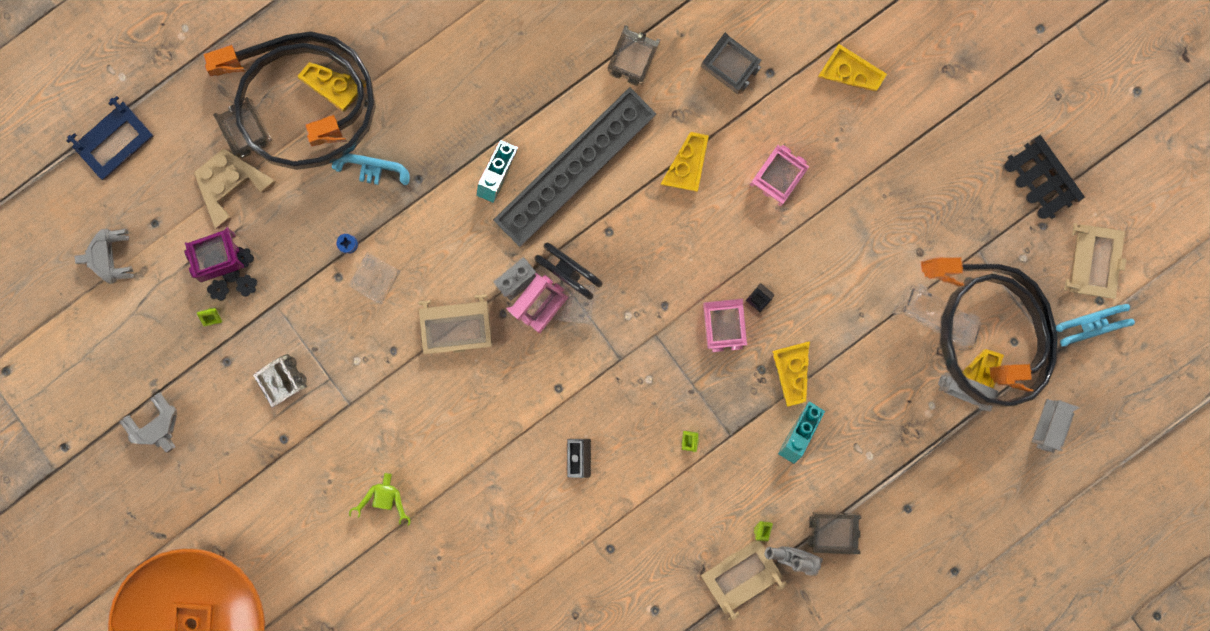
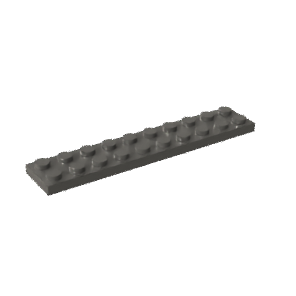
[493,87,657,247]

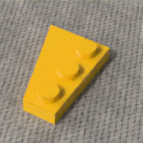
[660,132,709,192]
[772,341,810,407]

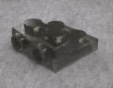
[253,354,308,408]

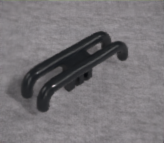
[534,242,603,300]

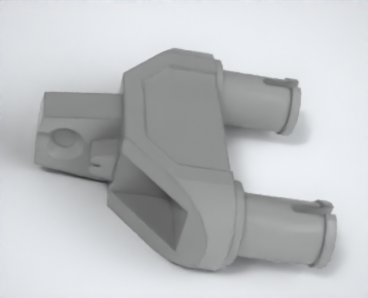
[75,228,134,284]
[119,392,177,453]
[765,546,823,576]

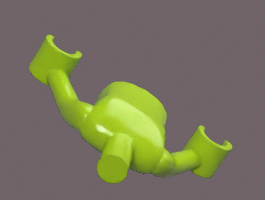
[349,473,411,526]

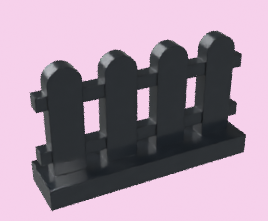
[1004,134,1085,219]

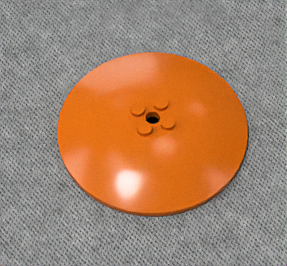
[108,548,265,631]

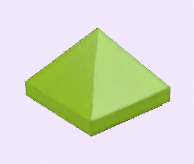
[197,308,222,327]
[682,431,699,452]
[754,521,773,542]

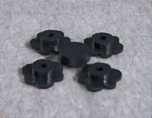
[203,247,258,301]

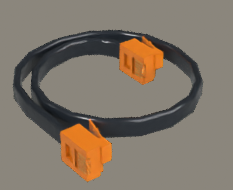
[203,31,376,170]
[921,257,1057,407]

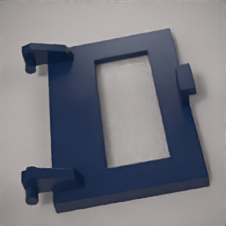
[66,96,154,180]

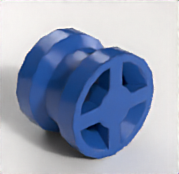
[336,234,358,254]

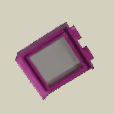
[184,227,244,283]

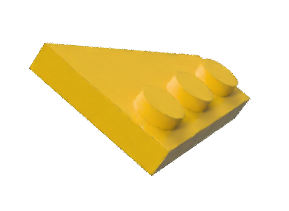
[818,44,887,92]
[297,62,366,112]

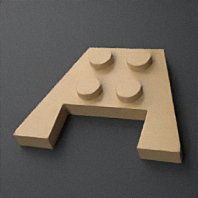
[194,149,275,229]

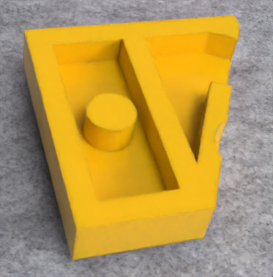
[963,349,1004,389]

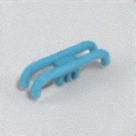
[332,153,410,185]
[1056,304,1135,347]

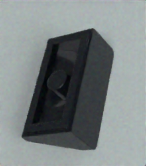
[567,439,591,478]

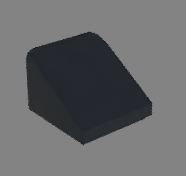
[745,283,774,312]

